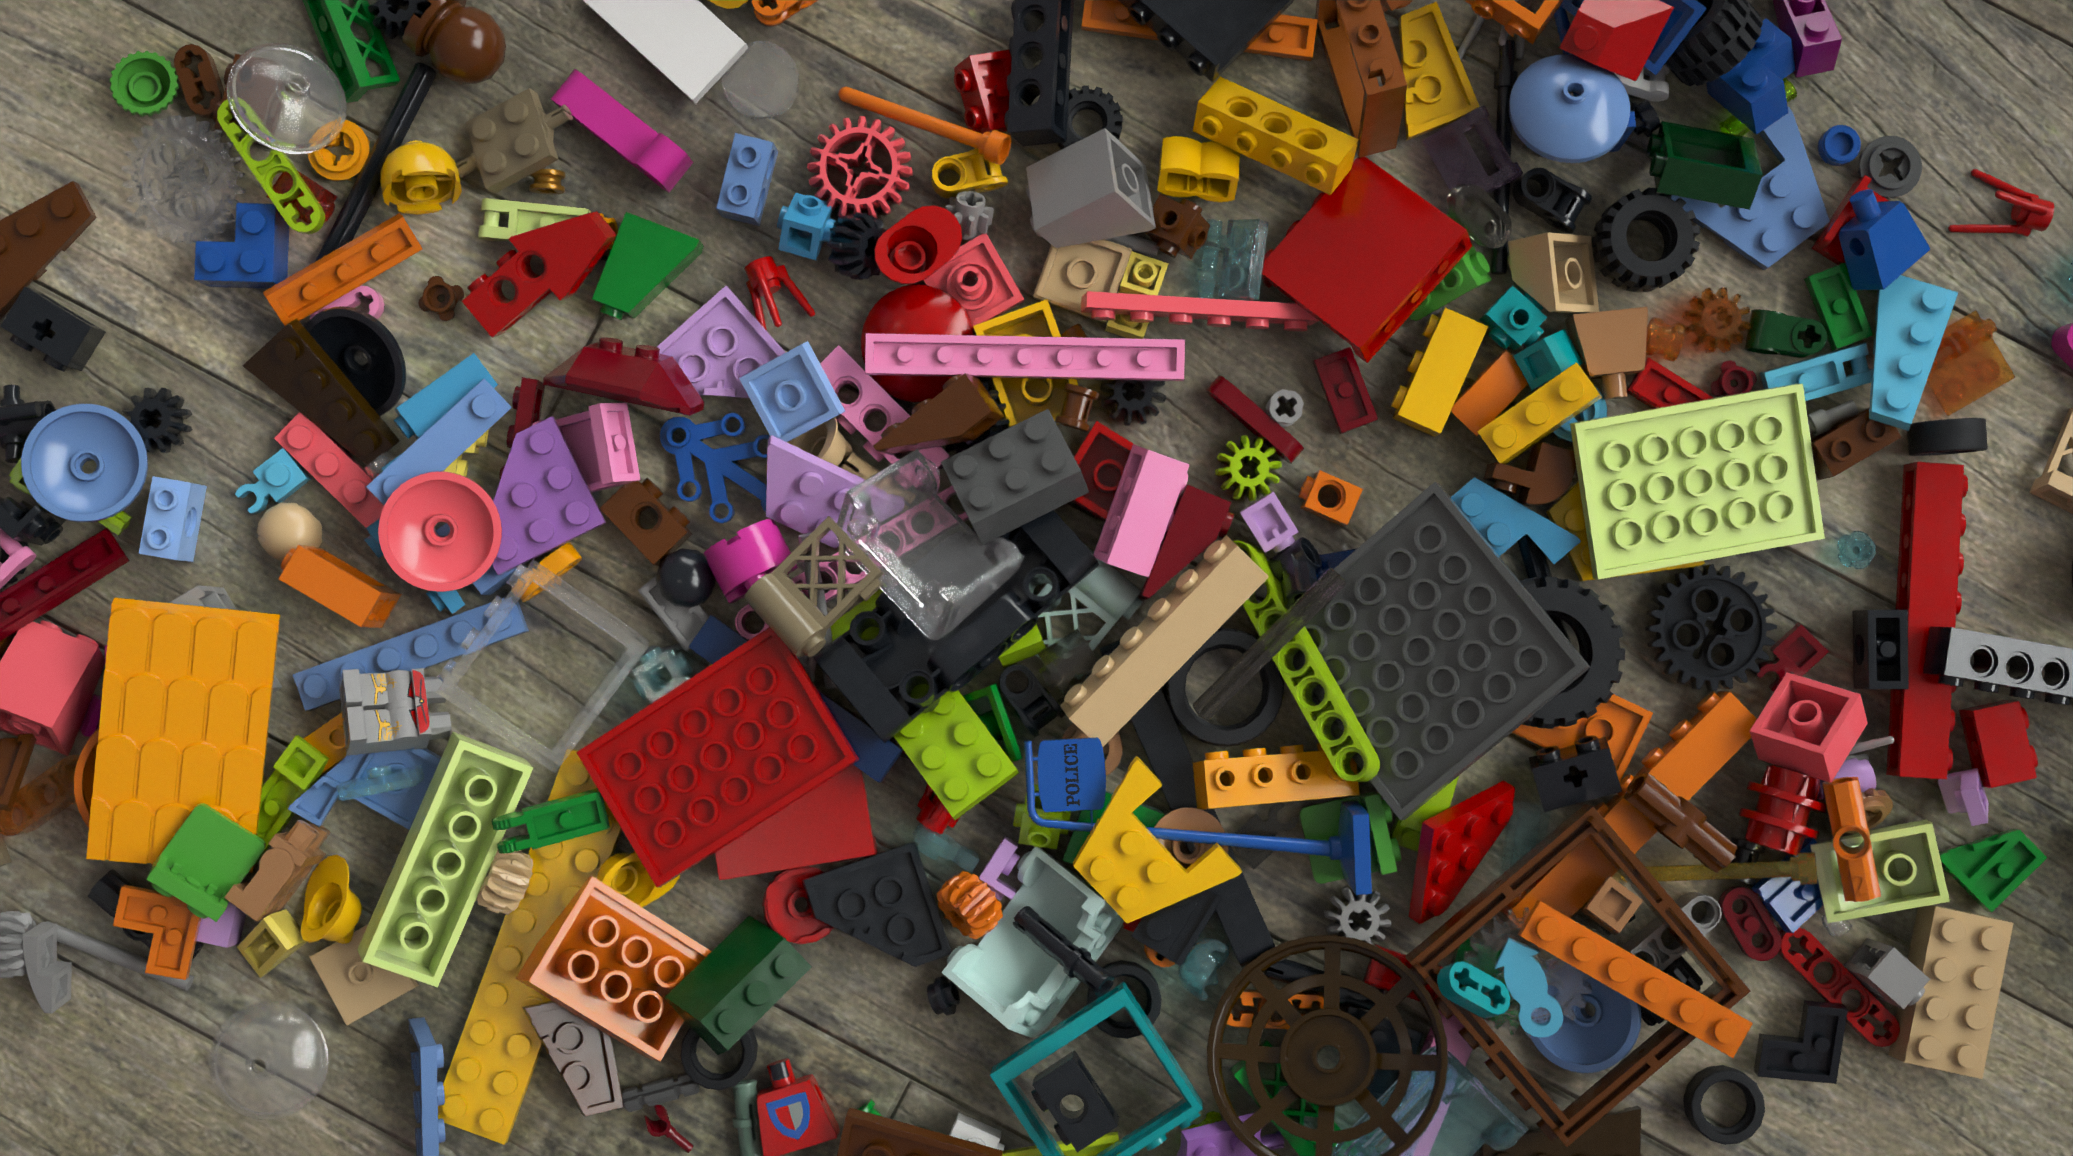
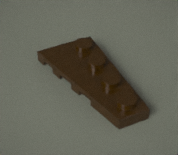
[242,319,400,467]
[1480,1106,1641,1156]

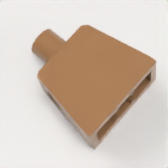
[1565,307,1648,400]

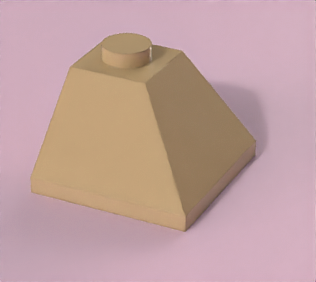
[1508,232,1599,314]

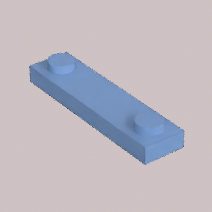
[366,379,512,505]

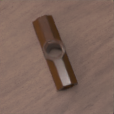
[1623,772,1738,873]

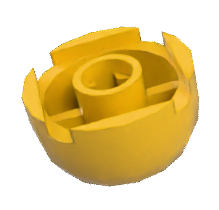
[380,141,462,215]

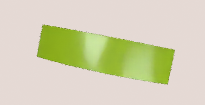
[254,735,329,865]

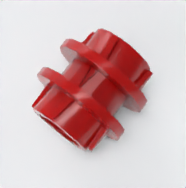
[1739,765,1827,856]

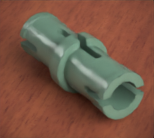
[732,1079,763,1156]

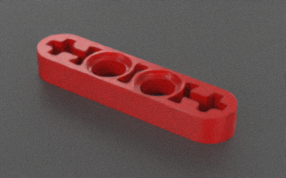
[1778,927,1900,1047]

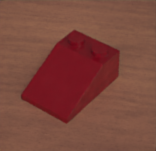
[1139,484,1235,600]

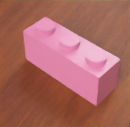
[1093,444,1189,578]

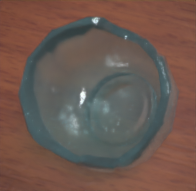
[1178,937,1229,1001]

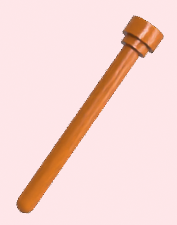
[838,87,1012,165]

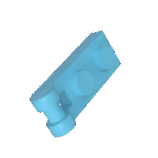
[1760,343,1873,401]

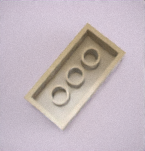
[1888,905,2014,1079]

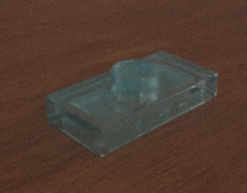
[336,765,424,801]

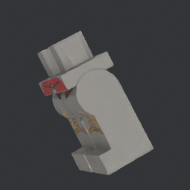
[339,668,451,756]

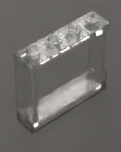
[436,559,649,773]

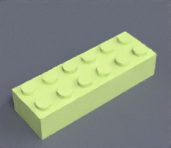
[357,732,533,987]

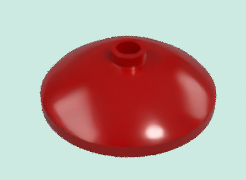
[861,285,975,402]

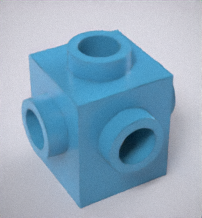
[777,193,836,260]

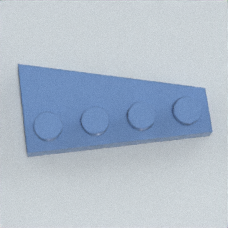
[408,1017,445,1156]

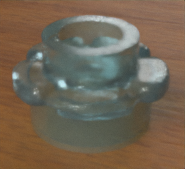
[1837,531,1876,569]

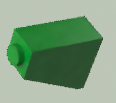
[592,212,704,321]

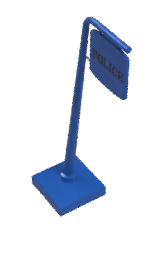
[1024,737,1372,895]

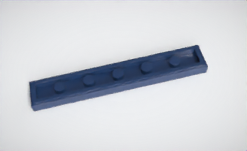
[689,615,903,783]

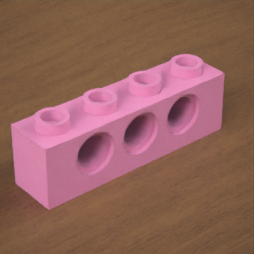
[820,345,950,491]

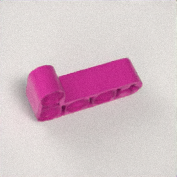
[551,69,693,193]

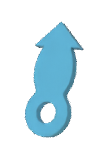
[1495,937,1563,1038]

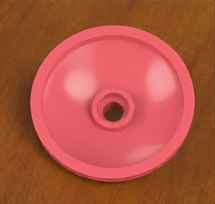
[378,471,502,592]

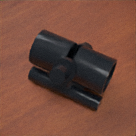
[0,384,56,463]

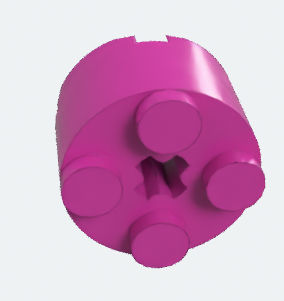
[704,519,798,604]

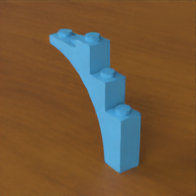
[364,353,498,614]

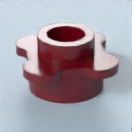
[1710,360,1757,396]

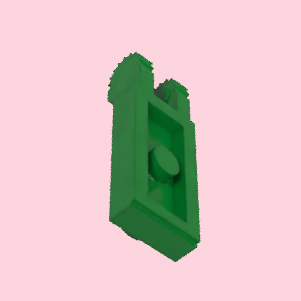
[491,788,610,854]

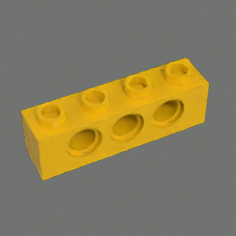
[1193,76,1359,195]

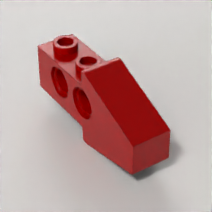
[462,211,617,338]

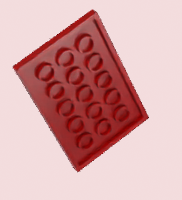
[576,627,860,888]

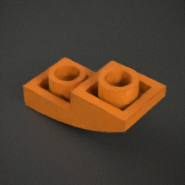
[1451,349,1528,436]

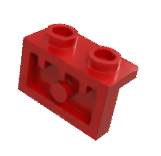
[954,50,1012,134]

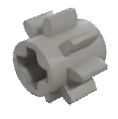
[945,191,994,240]

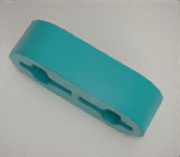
[1437,961,1510,1018]

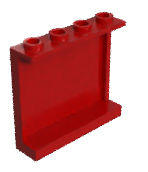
[1256,156,1472,363]
[715,707,878,881]

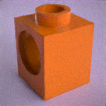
[1298,470,1363,527]

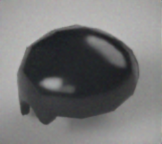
[655,548,716,608]

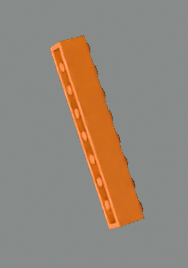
[1500,691,1757,948]

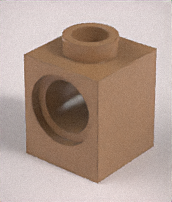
[1581,876,1643,935]

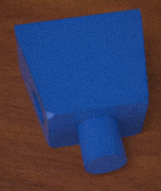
[1838,189,1930,290]

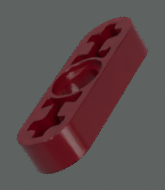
[1206,375,1304,464]

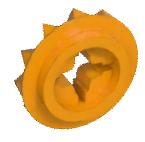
[307,119,370,181]

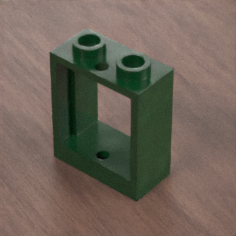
[1646,121,1763,210]

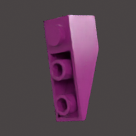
[1773,0,1842,78]

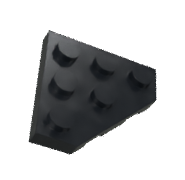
[802,842,951,967]

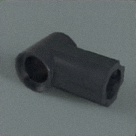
[1269,537,1322,615]

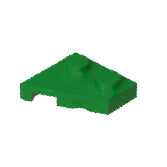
[1939,828,2047,913]

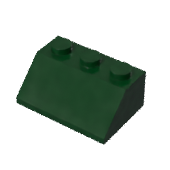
[664,915,812,1055]

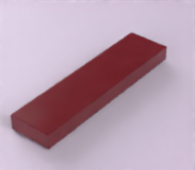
[0,528,130,641]

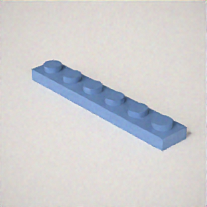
[293,594,529,711]

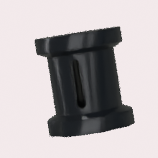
[1720,837,1766,885]

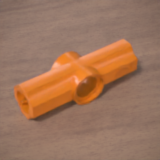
[1822,777,1881,902]

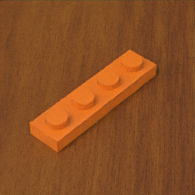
[263,213,423,326]

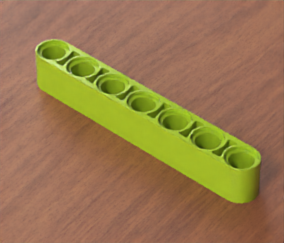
[1233,541,1380,782]

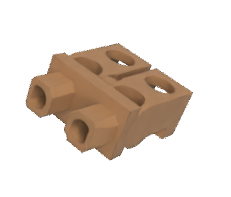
[224,820,331,921]

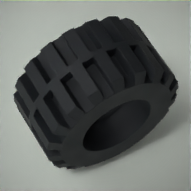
[1665,0,1763,86]
[1592,187,1700,292]

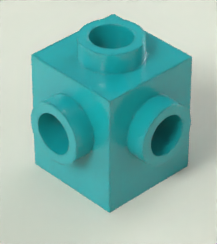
[1479,285,1547,351]

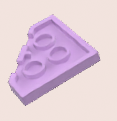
[657,286,786,398]

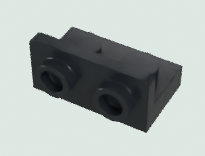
[0,497,66,546]

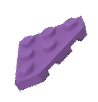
[492,416,606,575]

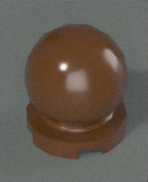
[403,0,506,85]

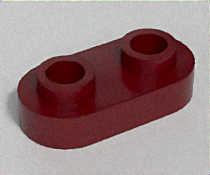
[1718,886,1782,961]

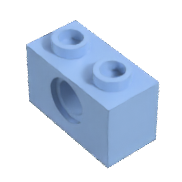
[138,476,207,562]

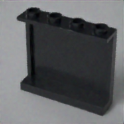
[1119,0,1295,82]

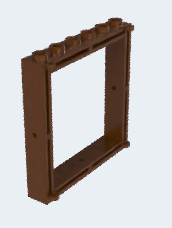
[1405,804,1751,1147]

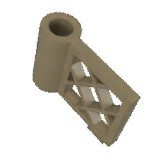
[744,516,884,657]

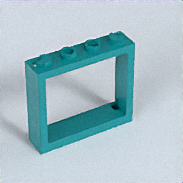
[990,981,1203,1156]

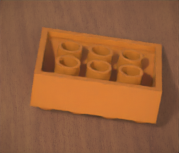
[516,876,712,1062]

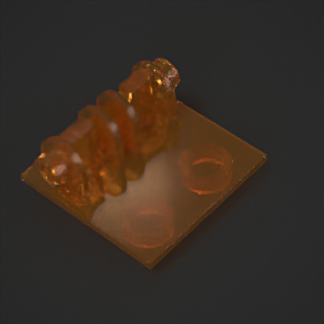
[1927,310,2015,416]

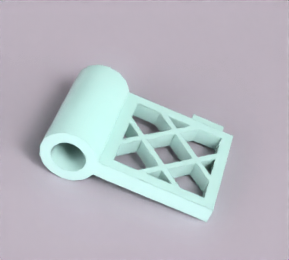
[1036,545,1143,681]

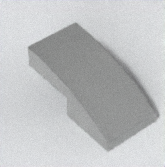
[22,922,72,1014]

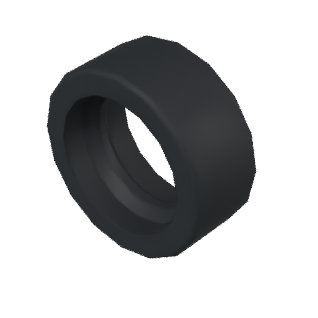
[1907,418,1988,456]
[1087,960,1162,1039]
[680,1027,758,1090]
[1683,1065,1765,1145]

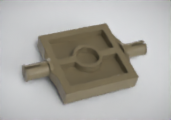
[456,88,573,194]

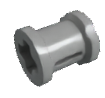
[1265,389,1304,427]

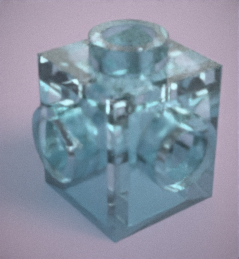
[632,647,693,703]

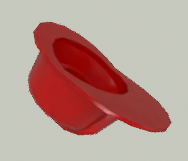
[874,205,962,284]

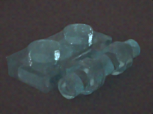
[1196,219,1269,300]

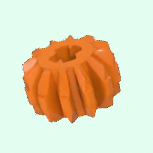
[937,870,1003,940]

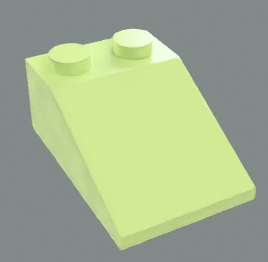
[1810,819,1950,923]

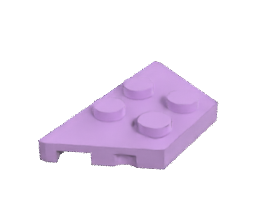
[766,435,905,548]

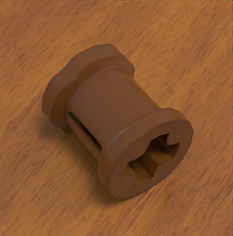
[1055,383,1099,432]

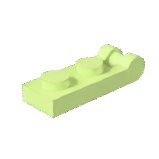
[478,198,591,242]

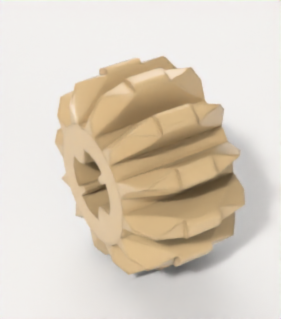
[476,850,533,915]

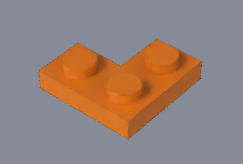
[113,885,201,980]

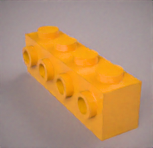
[1193,743,1360,810]

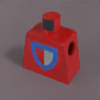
[757,1058,840,1156]

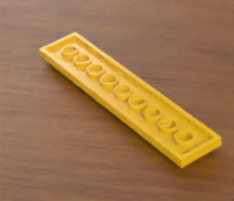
[438,748,622,1145]

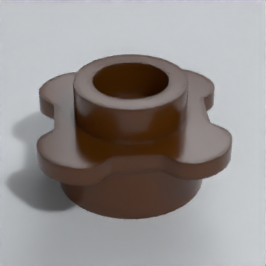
[418,276,464,321]

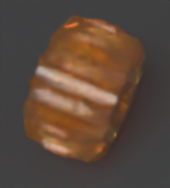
[1682,287,1751,354]

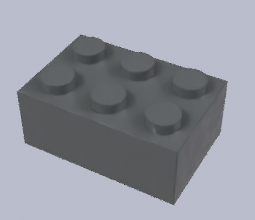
[941,409,1089,545]

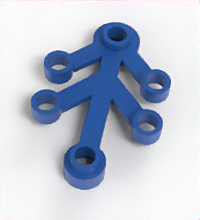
[660,413,770,524]

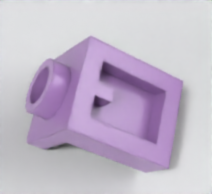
[1240,491,1299,553]
[1938,768,1989,826]
[979,836,1020,900]

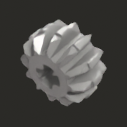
[1324,886,1392,945]
[0,911,36,978]

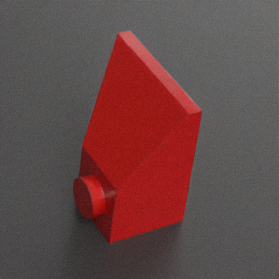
[1559,0,1674,81]

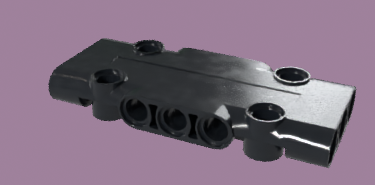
[813,510,1099,743]

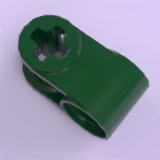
[1745,309,1827,358]

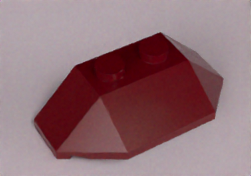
[543,337,704,416]

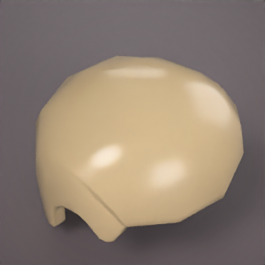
[257,502,322,562]

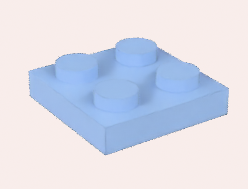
[739,341,845,442]

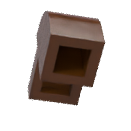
[1484,442,1576,506]

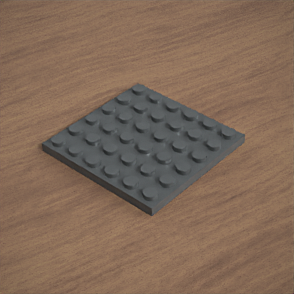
[1258,482,1591,820]

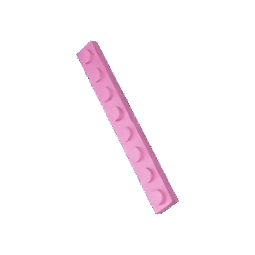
[865,333,1185,381]

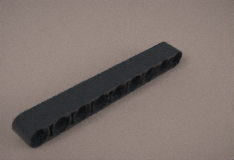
[1099,639,1275,968]

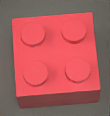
[1750,672,1868,783]

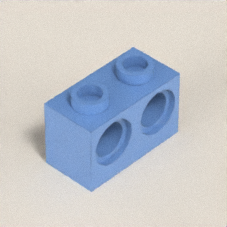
[716,133,778,226]

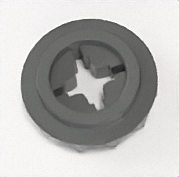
[1857,136,1922,199]

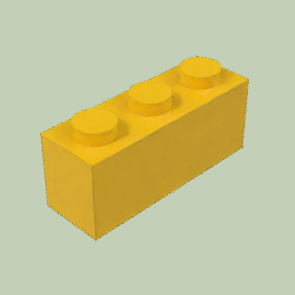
[1391,307,1488,437]
[1477,362,1603,465]

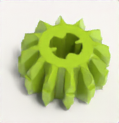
[1215,435,1282,502]

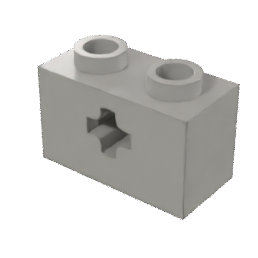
[1843,938,1930,1009]

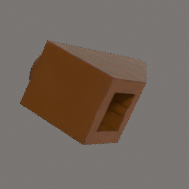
[873,373,1004,455]

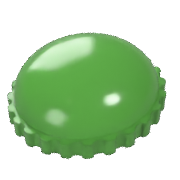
[110,51,179,117]

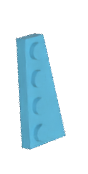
[1869,275,1959,431]

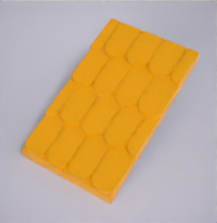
[86,597,280,873]

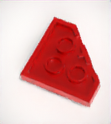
[1408,780,1516,924]

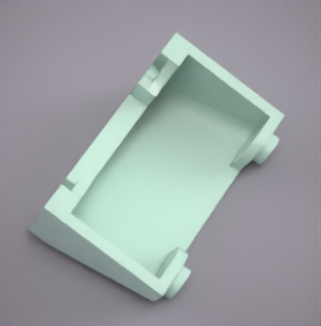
[942,847,1124,1038]

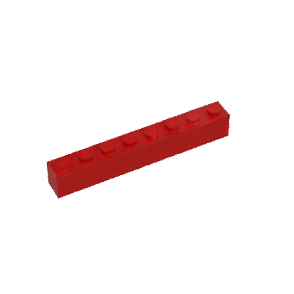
[1886,462,1968,780]

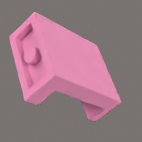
[533,403,640,493]

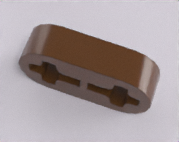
[174,44,224,119]

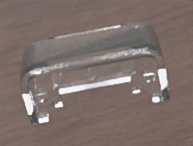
[837,449,1024,640]

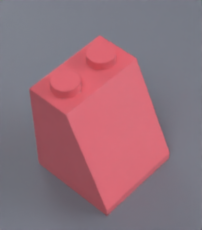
[0,620,105,756]

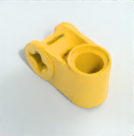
[932,148,1008,199]

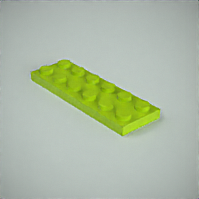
[831,587,1019,820]

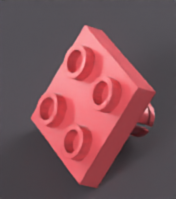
[923,233,1025,326]

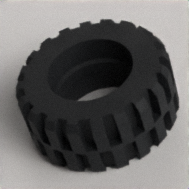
[1520,577,1625,729]

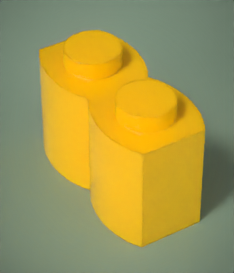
[1157,136,1240,202]

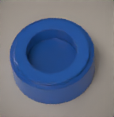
[1818,125,1861,166]

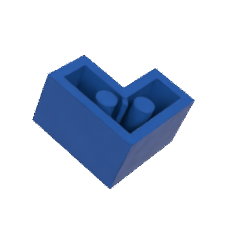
[1706,18,1796,135]
[194,203,289,289]

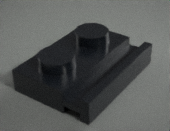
[1131,890,1222,967]

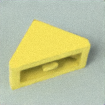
[237,909,307,978]

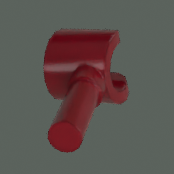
[644,1105,694,1153]

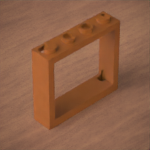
[1315,0,1407,158]

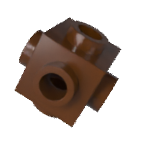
[1145,194,1210,259]

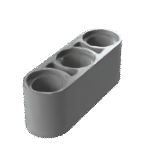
[1621,892,1722,971]

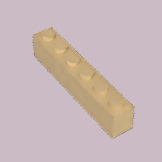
[1060,535,1269,747]

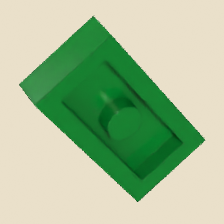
[1804,263,1873,351]

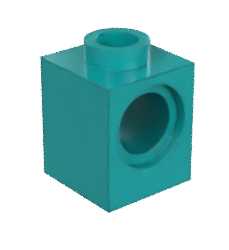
[1513,329,1583,390]

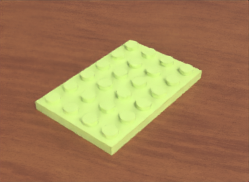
[1570,384,1825,580]

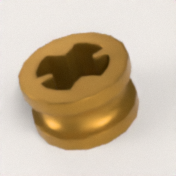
[529,168,566,194]

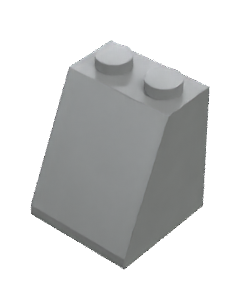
[1026,128,1156,248]

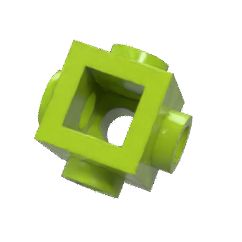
[1013,784,1071,849]

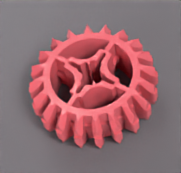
[807,116,913,218]

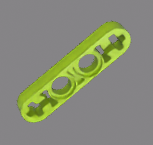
[217,98,325,235]

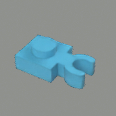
[235,448,311,514]

